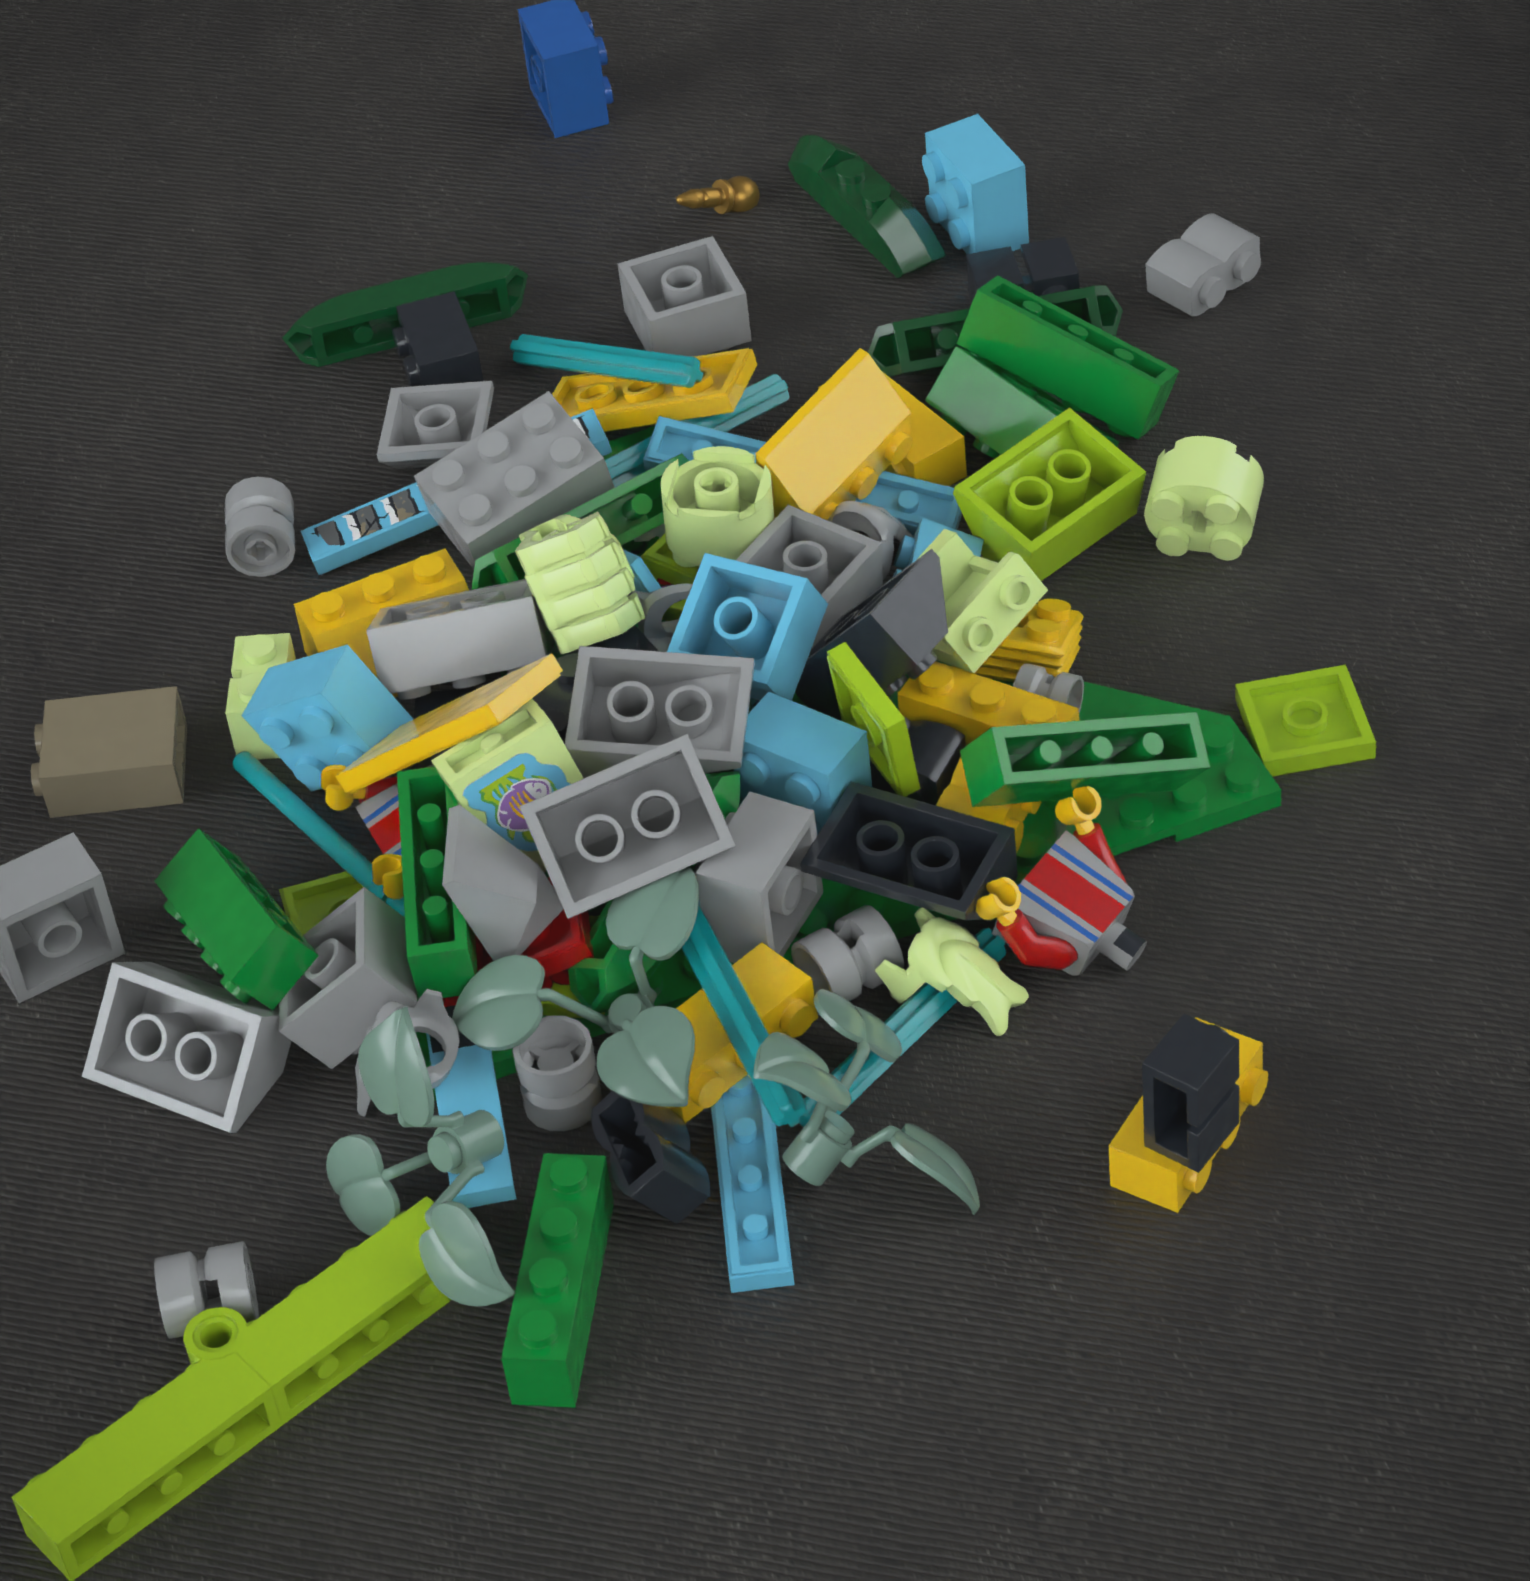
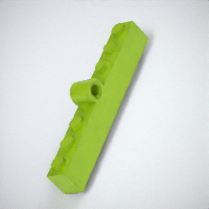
[12,1196,451,1581]

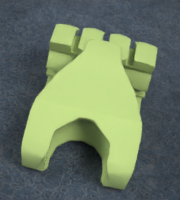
[515,512,645,654]

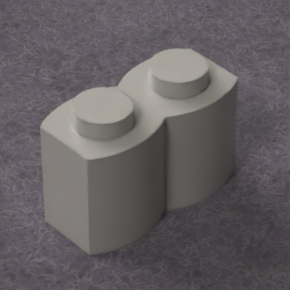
[1146,213,1261,316]

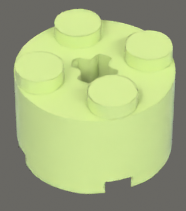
[1144,436,1264,561]
[661,446,774,567]

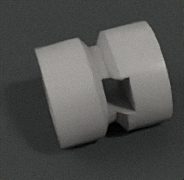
[225,476,295,577]
[791,905,904,1002]
[512,1016,602,1131]
[154,1241,259,1339]

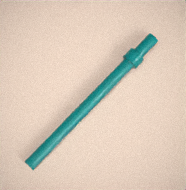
[233,751,405,917]

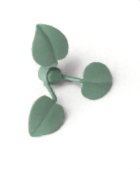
[452,866,699,1107]
[753,989,980,1216]
[326,1007,516,1307]

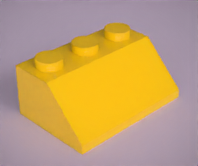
[756,348,913,520]
[294,548,469,698]

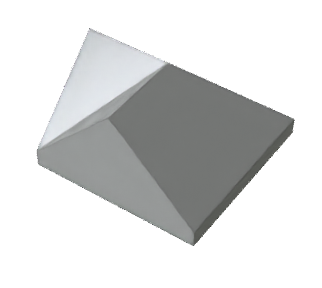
[377,381,494,469]
[442,805,563,961]

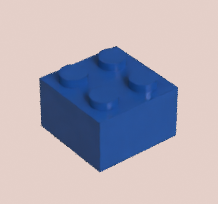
[517,0,613,138]

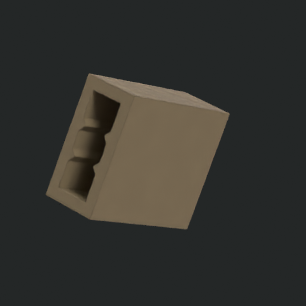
[31,686,187,818]

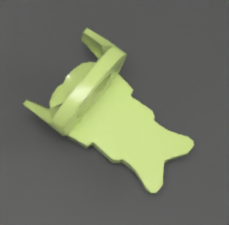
[875,907,1029,1036]

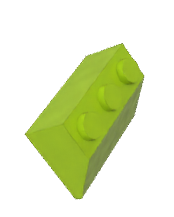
[953,407,1146,581]

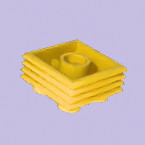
[952,599,1084,682]

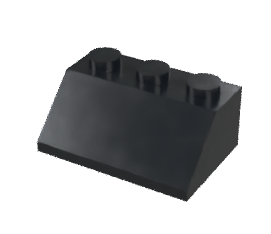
[795,549,948,720]
[800,781,1018,921]

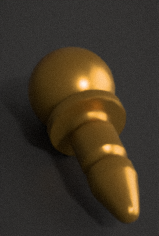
[676,176,760,214]

